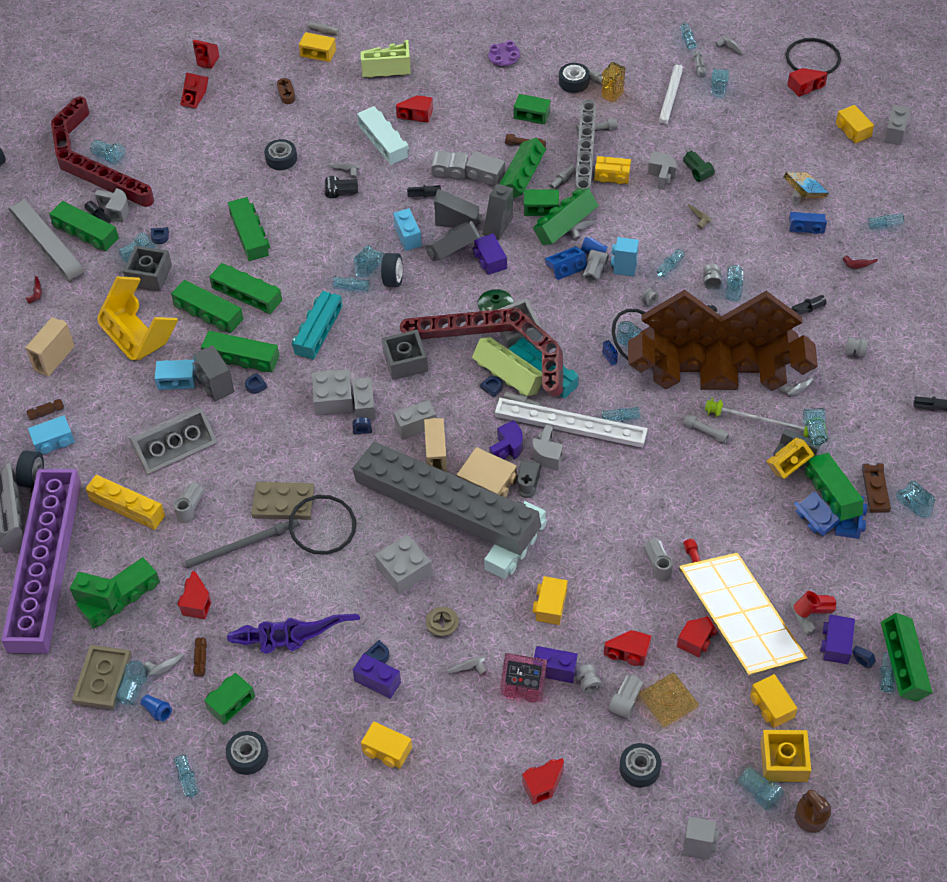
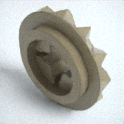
[426,607,459,637]

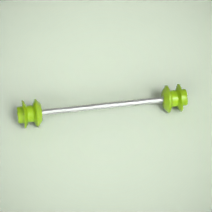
[705,397,822,441]

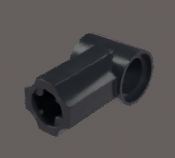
[325,176,358,199]

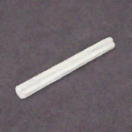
[659,65,683,124]

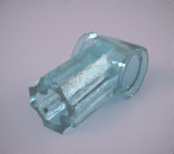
[90,139,126,165]
[118,233,156,263]
[725,265,743,301]
[803,408,828,445]
[116,660,148,705]
[738,766,784,810]

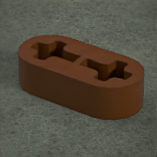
[277,78,296,104]

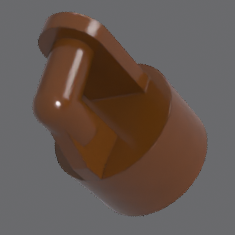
[795,789,831,833]

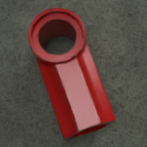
[794,591,837,618]

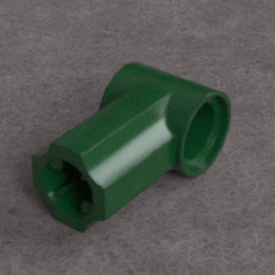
[683,150,715,182]

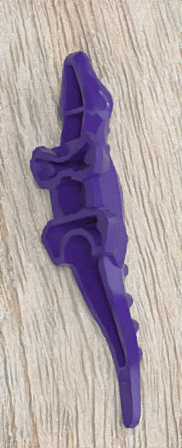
[227,614,360,654]

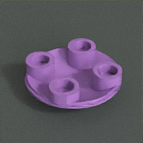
[488,40,520,66]

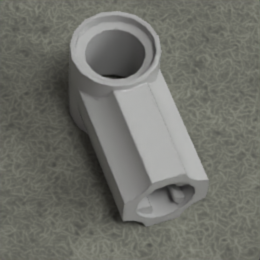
[583,250,609,284]
[173,482,204,523]
[644,539,672,581]
[608,675,643,719]

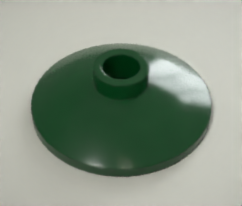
[478,289,514,311]

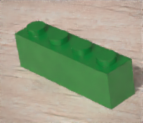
[500,137,546,198]
[532,188,599,245]
[228,197,270,261]
[49,201,119,251]
[209,263,282,314]
[171,280,244,333]
[201,331,279,373]
[805,453,864,521]
[75,557,160,629]
[880,613,933,702]

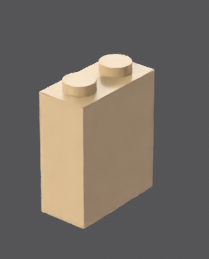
[25,317,75,377]
[424,418,447,472]
[457,447,518,498]

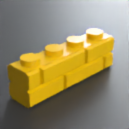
[86,475,165,530]

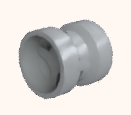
[703,264,722,289]
[845,337,868,358]
[575,664,602,694]

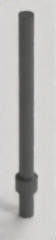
[185,518,300,568]

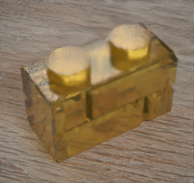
[601,62,626,102]

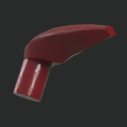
[843,255,878,269]
[26,276,42,304]

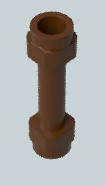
[505,134,546,147]

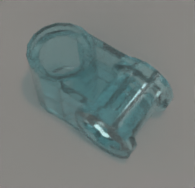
[711,68,729,98]
[354,245,384,278]
[616,321,642,348]
[896,481,935,518]

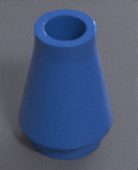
[581,237,608,254]
[141,694,172,721]

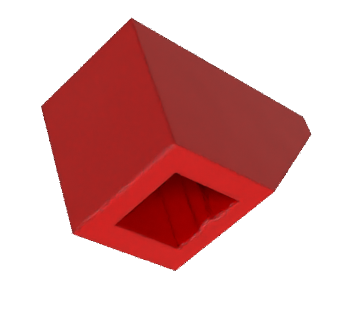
[192,40,220,69]
[787,68,827,97]
[180,72,209,108]
[396,95,433,123]
[178,571,212,620]
[677,615,719,657]
[604,630,652,666]
[522,758,564,805]

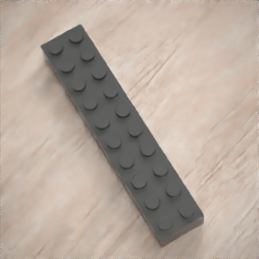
[352,441,541,556]

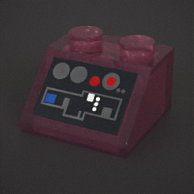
[500,653,547,703]

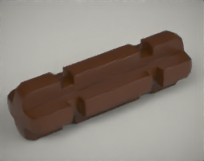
[26,399,64,421]
[193,637,207,677]

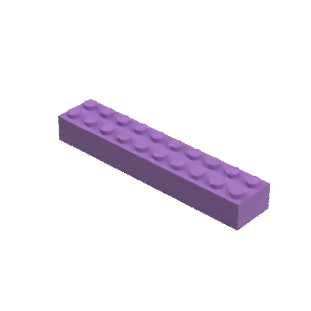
[1,469,81,653]

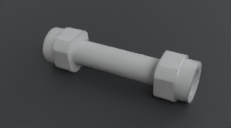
[576,119,618,135]
[683,414,729,444]

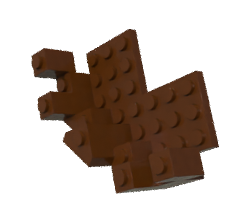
[628,289,818,391]

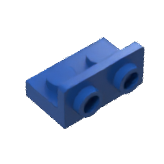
[789,212,827,234]
[545,246,587,280]
[793,491,841,536]
[835,496,867,539]

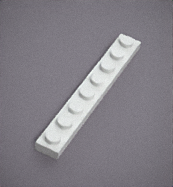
[495,398,648,448]

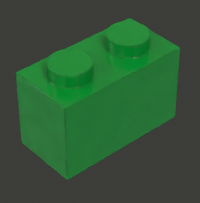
[513,94,551,125]
[524,189,559,216]
[70,571,121,611]
[204,672,255,725]

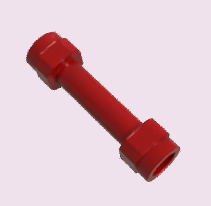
[683,538,701,563]

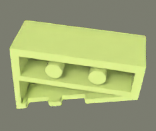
[361,40,411,78]

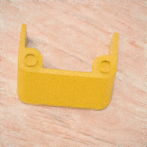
[97,276,178,360]

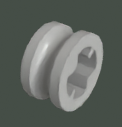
[641,288,659,307]

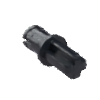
[407,184,441,198]
[84,201,111,223]
[791,295,827,315]
[913,396,947,411]

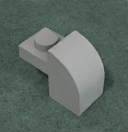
[648,151,676,190]
[95,188,130,222]
[533,425,563,470]

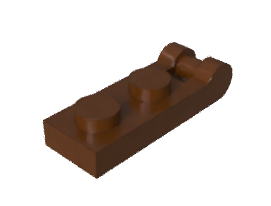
[862,463,891,513]

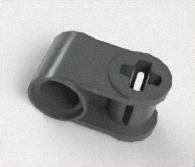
[518,460,541,498]

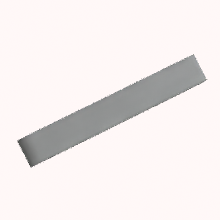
[575,100,596,191]
[9,200,84,281]

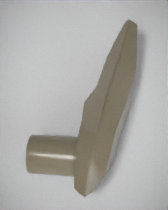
[688,204,711,229]

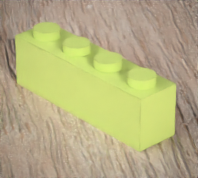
[472,337,542,396]

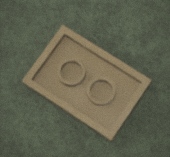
[251,482,315,520]
[72,645,132,710]

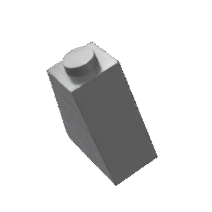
[483,183,513,240]
[434,189,482,229]
[425,221,481,261]

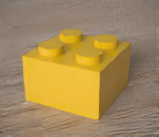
[760,730,811,782]

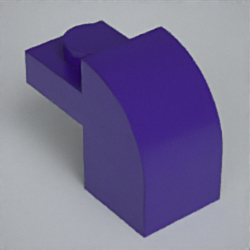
[489,420,523,460]

